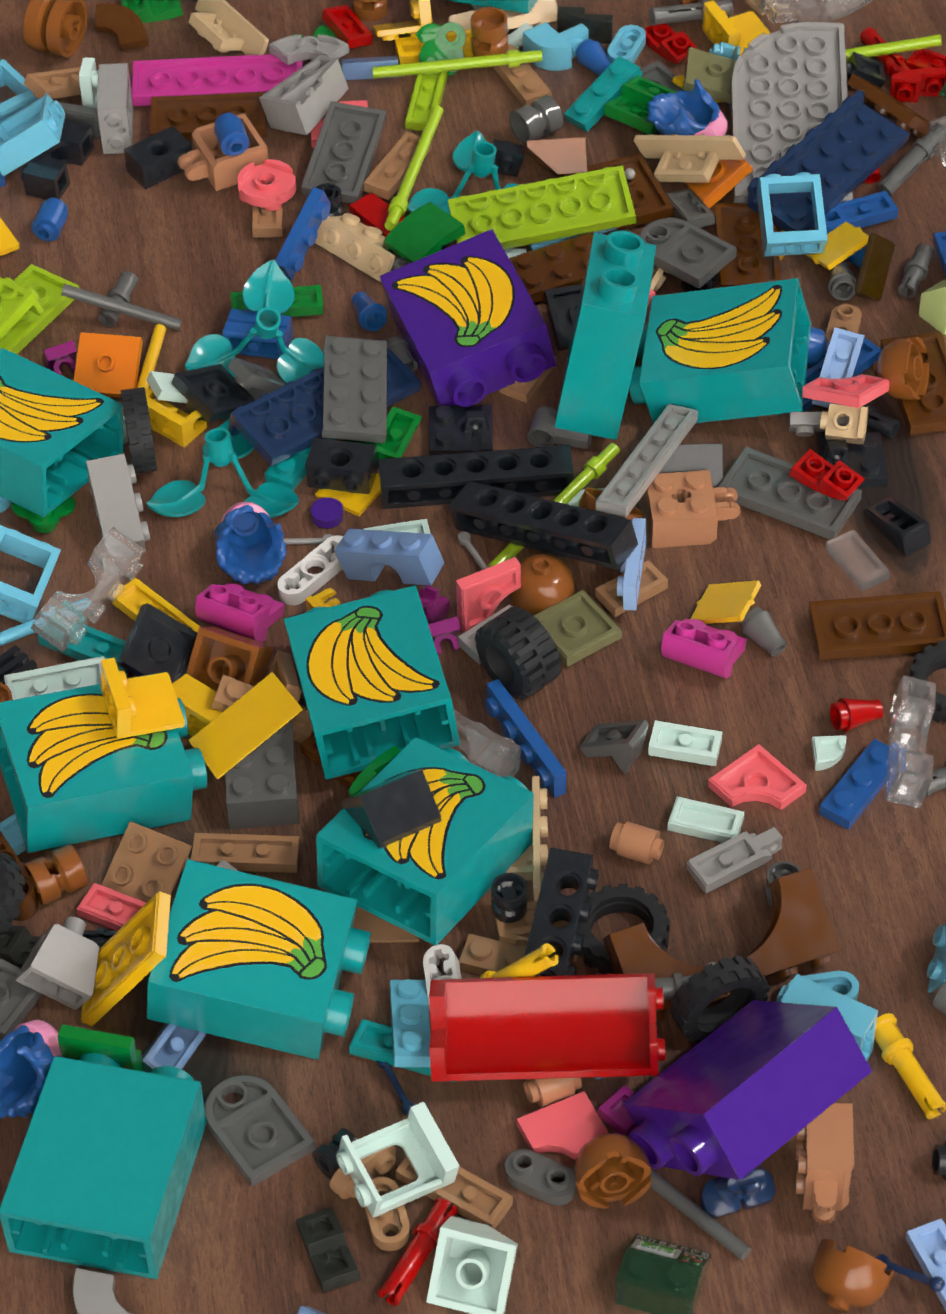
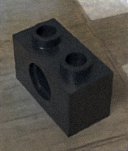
[124,126,192,190]
[305,438,379,495]

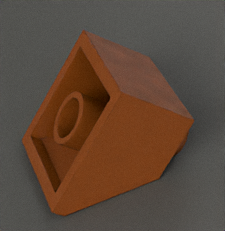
[186,626,274,691]

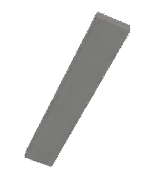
[596,404,698,517]

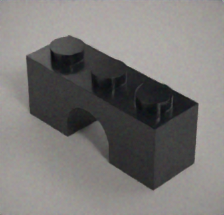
[21,120,94,200]

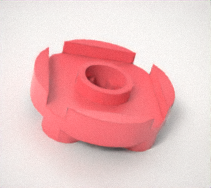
[237,159,296,211]

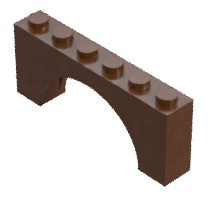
[602,867,841,1021]

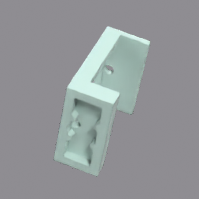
[336,1102,459,1218]

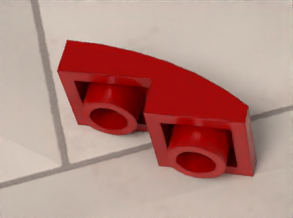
[644,23,699,64]
[890,67,946,103]
[789,449,865,501]

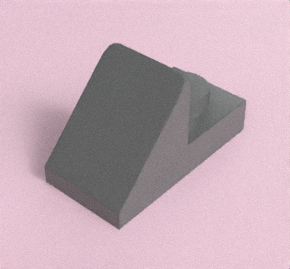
[228,357,286,400]
[579,719,649,774]

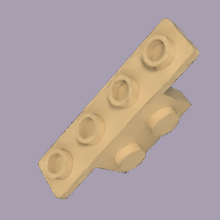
[188,0,269,56]
[448,0,557,32]
[634,134,746,183]
[315,213,395,282]
[505,776,548,901]

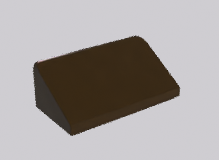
[855,233,895,301]

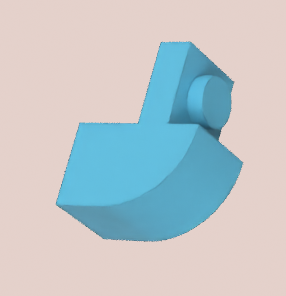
[523,22,588,71]

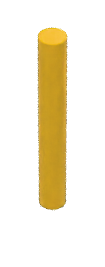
[136,324,166,392]

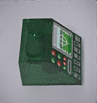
[615,1234,711,1314]

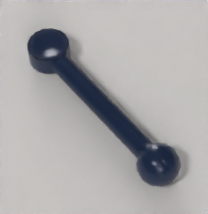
[376,1060,415,1116]
[876,1254,945,1292]

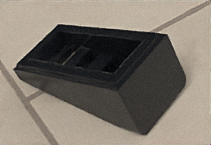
[864,496,931,556]

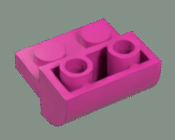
[195,583,285,642]
[661,618,747,679]

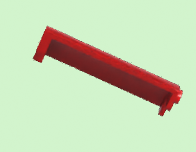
[429,973,665,1082]

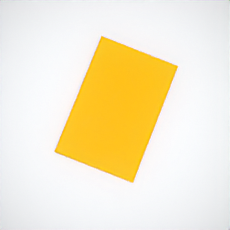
[188,672,303,779]

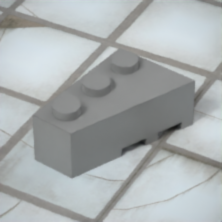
[259,55,349,135]
[86,454,150,561]

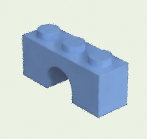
[334,529,445,586]

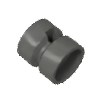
[509,95,563,145]

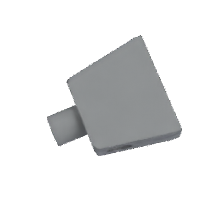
[15,917,99,1010]

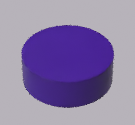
[311,497,344,529]

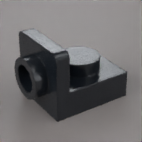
[846,52,886,91]
[492,139,524,177]

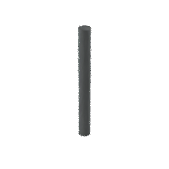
[61,284,182,331]
[650,1169,751,1260]

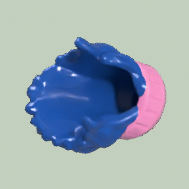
[647,79,727,136]
[215,501,287,585]
[0,1020,62,1119]

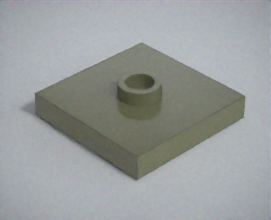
[683,47,737,103]
[534,590,622,667]

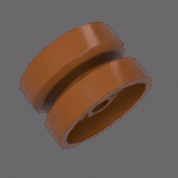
[23,0,87,58]

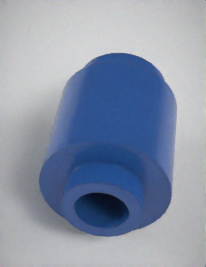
[214,113,249,156]
[31,198,68,241]

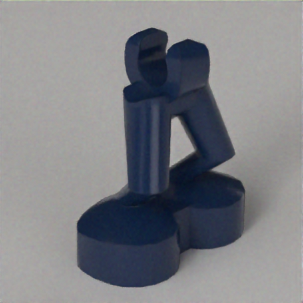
[700,1166,776,1219]

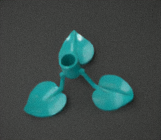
[407,130,519,215]
[185,260,324,383]
[146,418,299,518]

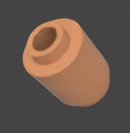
[609,821,664,865]
[523,1078,582,1108]

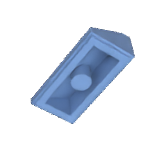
[341,56,399,80]
[142,1023,207,1073]

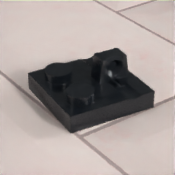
[543,284,583,351]
[171,364,255,423]
[429,404,493,455]
[816,432,888,488]
[117,603,197,683]

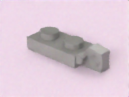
[686,827,782,894]

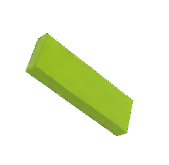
[405,71,448,131]

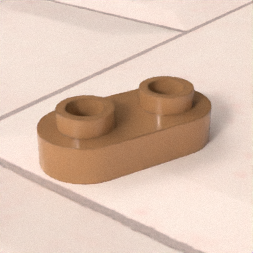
[826,304,862,343]
[330,1145,396,1199]
[364,1177,410,1251]

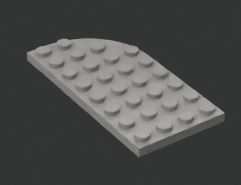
[731,22,853,203]

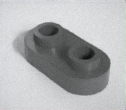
[505,1149,577,1206]

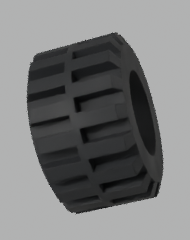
[475,606,561,700]

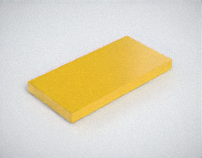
[81,891,171,1026]

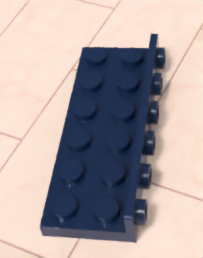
[747,90,909,232]
[228,339,422,466]

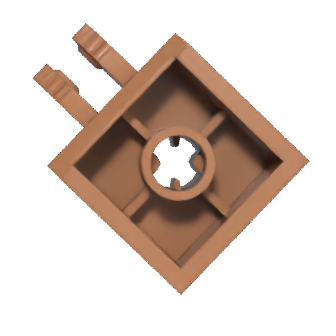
[177,113,268,191]
[645,470,741,548]
[795,1103,854,1226]

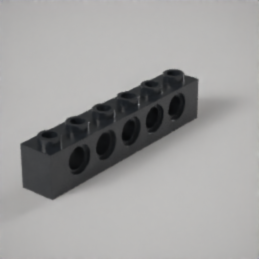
[378,445,574,509]
[449,481,638,570]
[525,847,599,977]

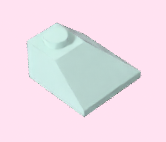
[426,1216,518,1314]

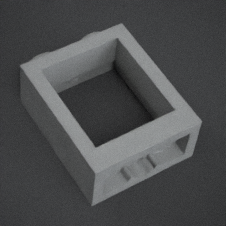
[97,63,134,154]

